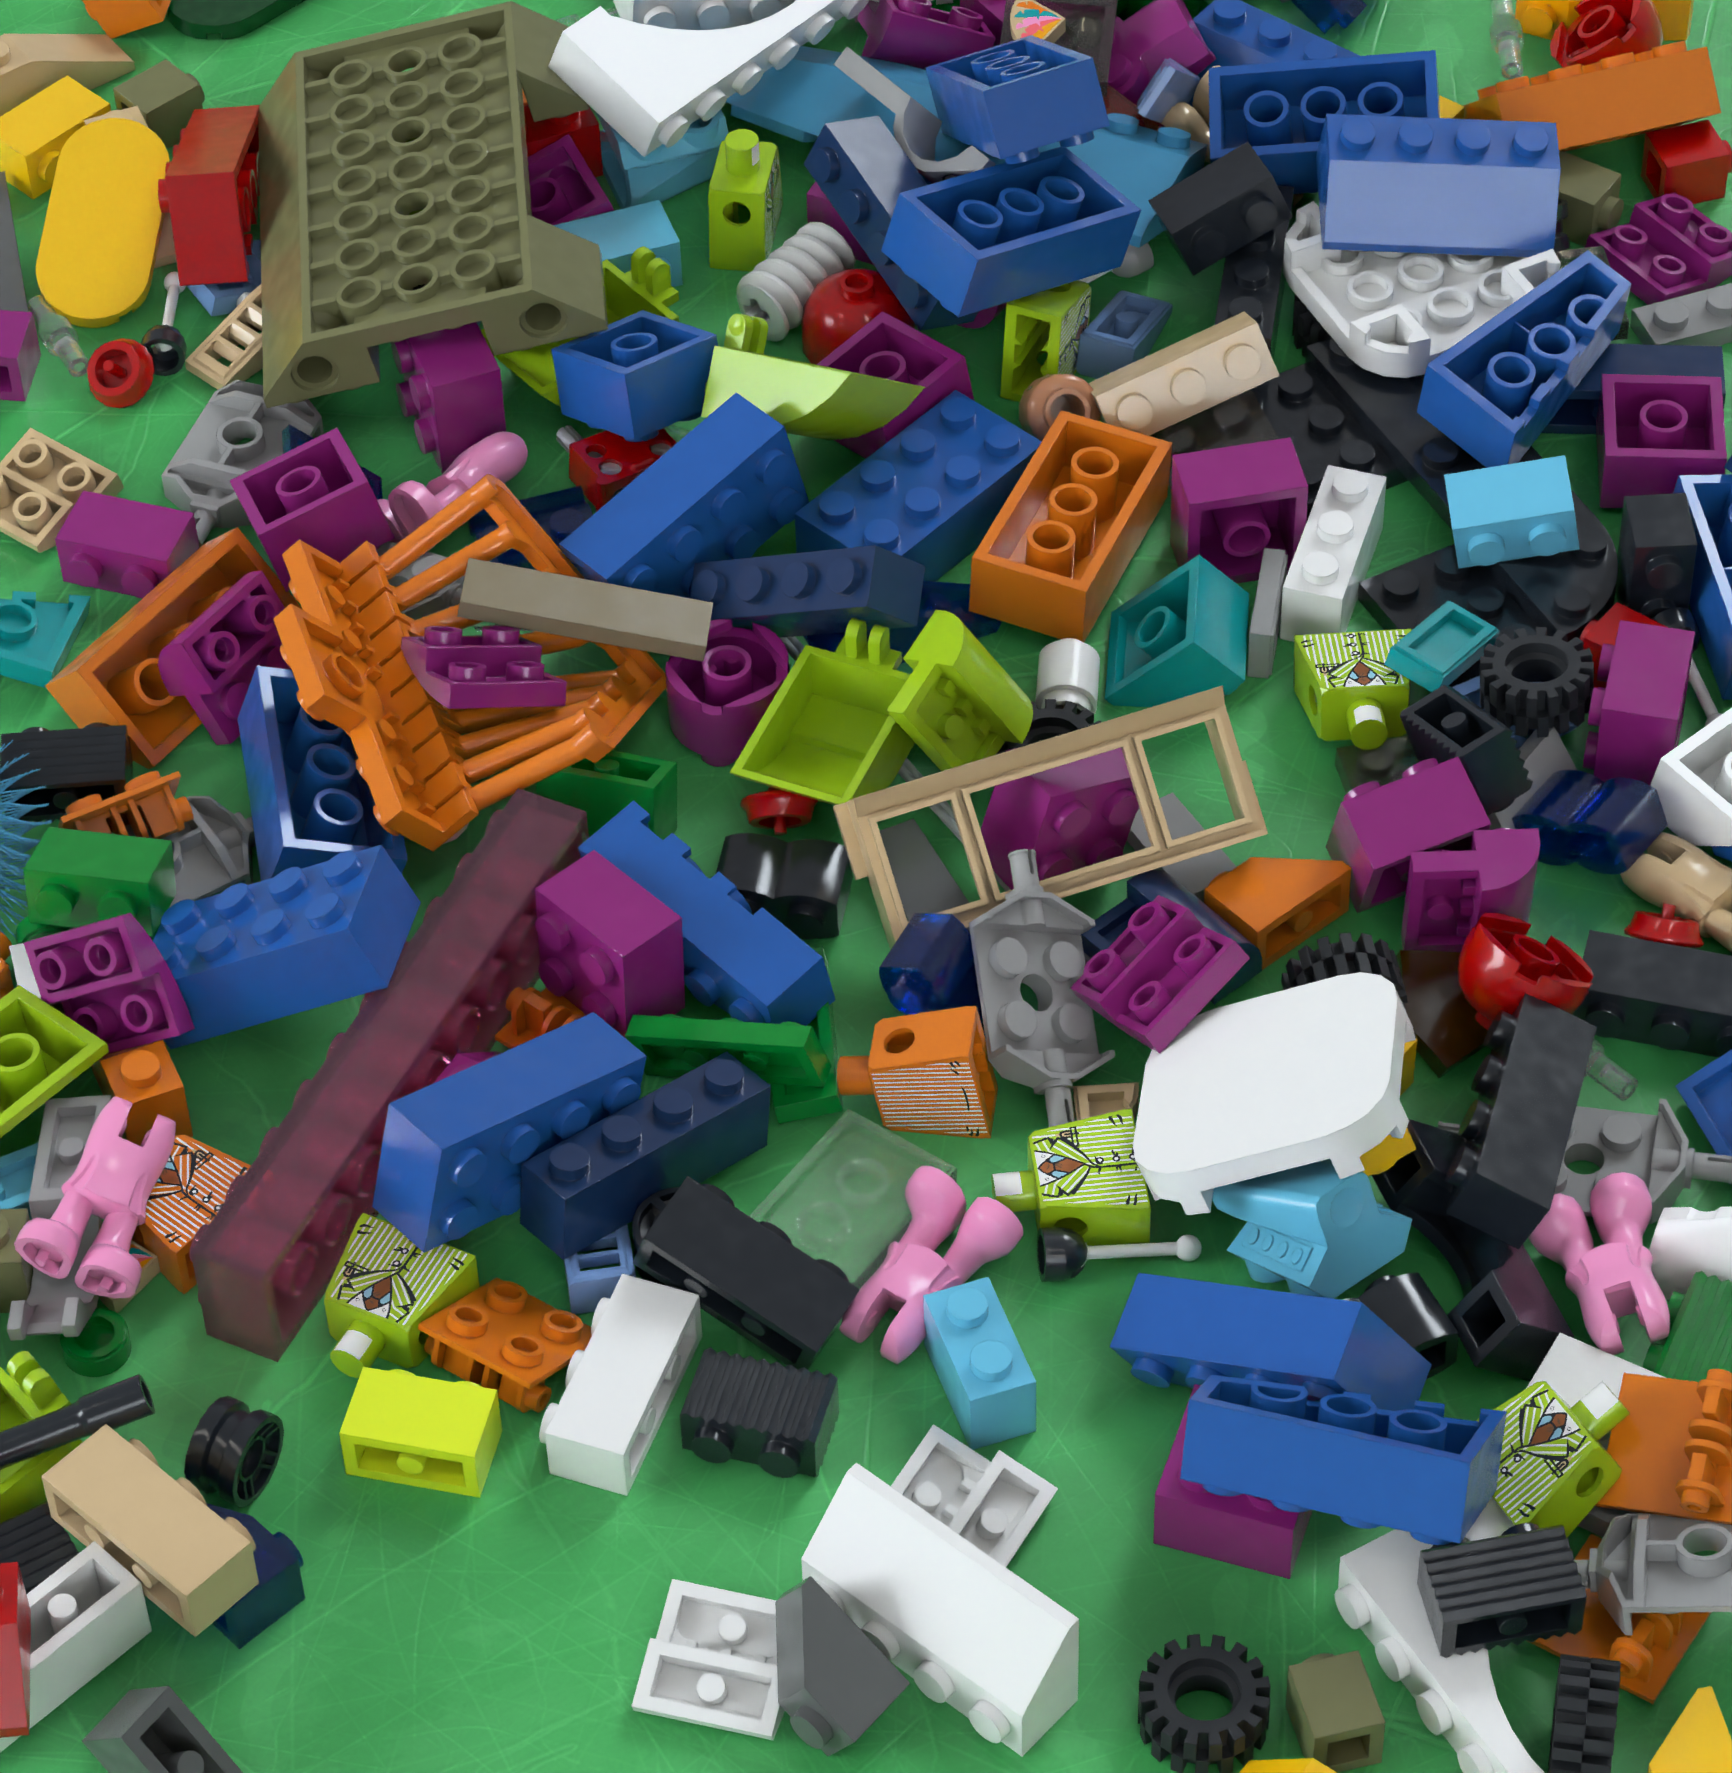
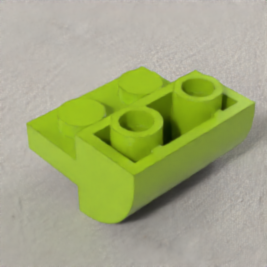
[887,610,1033,771]

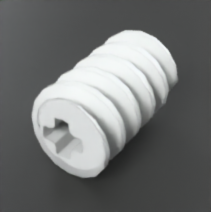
[736,222,856,342]

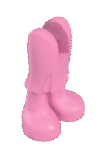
[377,431,528,552]
[14,1096,176,1298]
[839,1166,1024,1365]
[1528,1172,1670,1355]

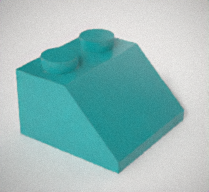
[1105,555,1250,707]

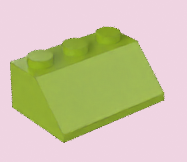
[0,985,109,1138]

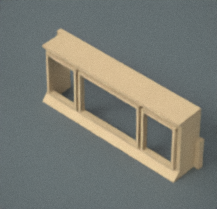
[833,685,1268,950]

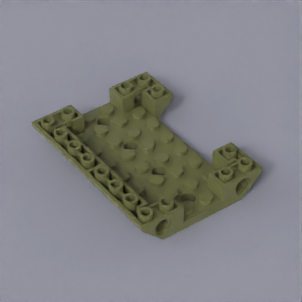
[258,1,608,408]

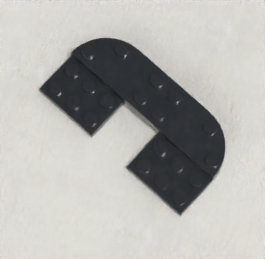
[1204,338,1618,687]

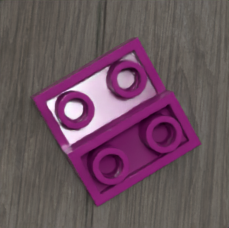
[1583,192,1732,305]
[401,625,567,709]
[1070,895,1250,1053]
[23,913,195,1054]

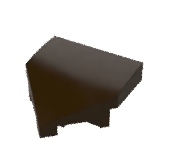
[1396,950,1488,1078]

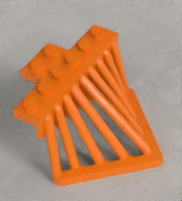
[273,474,666,852]

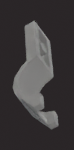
[834,47,996,184]
[7,1095,112,1341]

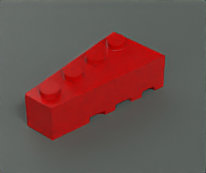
[158,105,260,286]

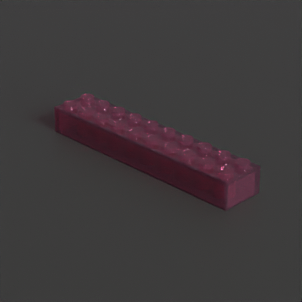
[190,788,589,1362]

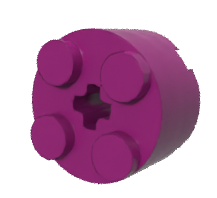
[665,619,790,767]

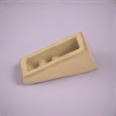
[185,285,263,390]

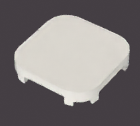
[1283,201,1561,378]
[1133,972,1416,1215]

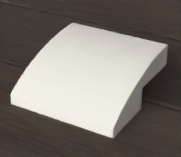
[891,1424,1058,1567]
[632,1579,785,1740]

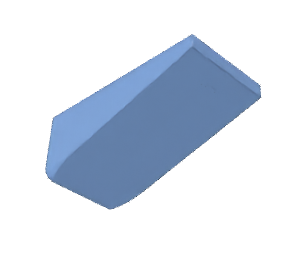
[1137,57,1200,123]
[1076,290,1173,379]

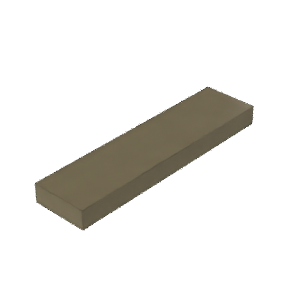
[457,558,713,661]

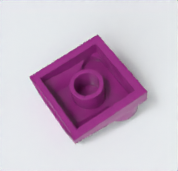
[1080,0,1216,125]
[528,134,615,225]

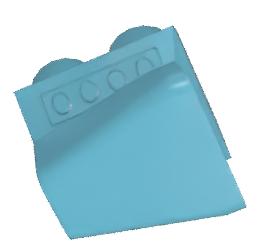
[595,109,728,209]
[1212,1159,1412,1299]

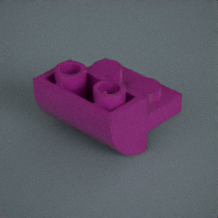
[857,0,996,70]
[158,571,292,745]
[1401,828,1540,952]

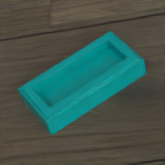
[1384,601,1500,692]

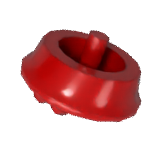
[87,338,155,408]
[740,786,818,836]
[1624,903,1704,948]

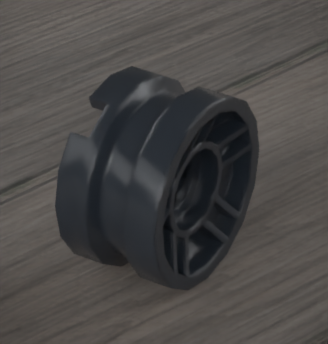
[184,1396,284,1508]

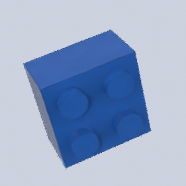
[551,310,718,442]

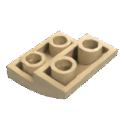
[0,427,124,553]

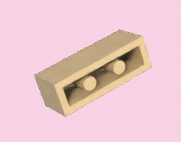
[1088,311,1280,436]
[41,1424,259,1637]

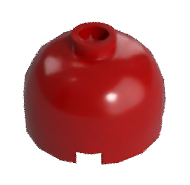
[1550,0,1664,68]
[801,269,915,365]
[1458,913,1594,1030]

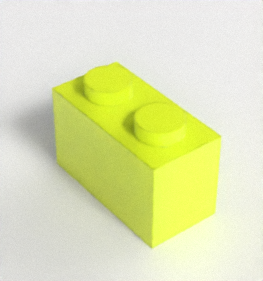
[339,1367,502,1498]

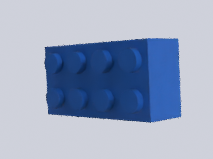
[925,35,1110,164]
[1209,50,1440,194]
[881,147,1141,318]
[795,390,1042,592]
[559,393,809,598]
[238,665,408,881]
[153,845,421,1049]
[372,1012,647,1253]

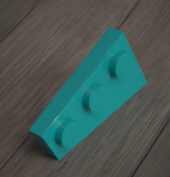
[0,591,91,688]

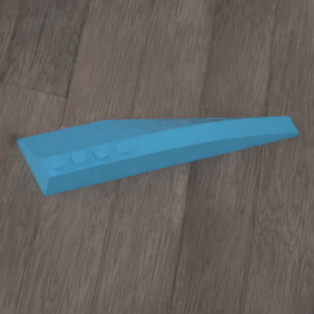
[725,46,1208,248]

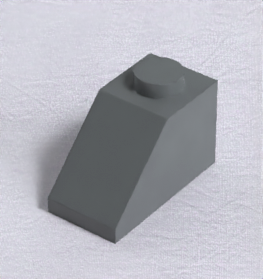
[775,1576,910,1756]
[82,1686,243,1773]

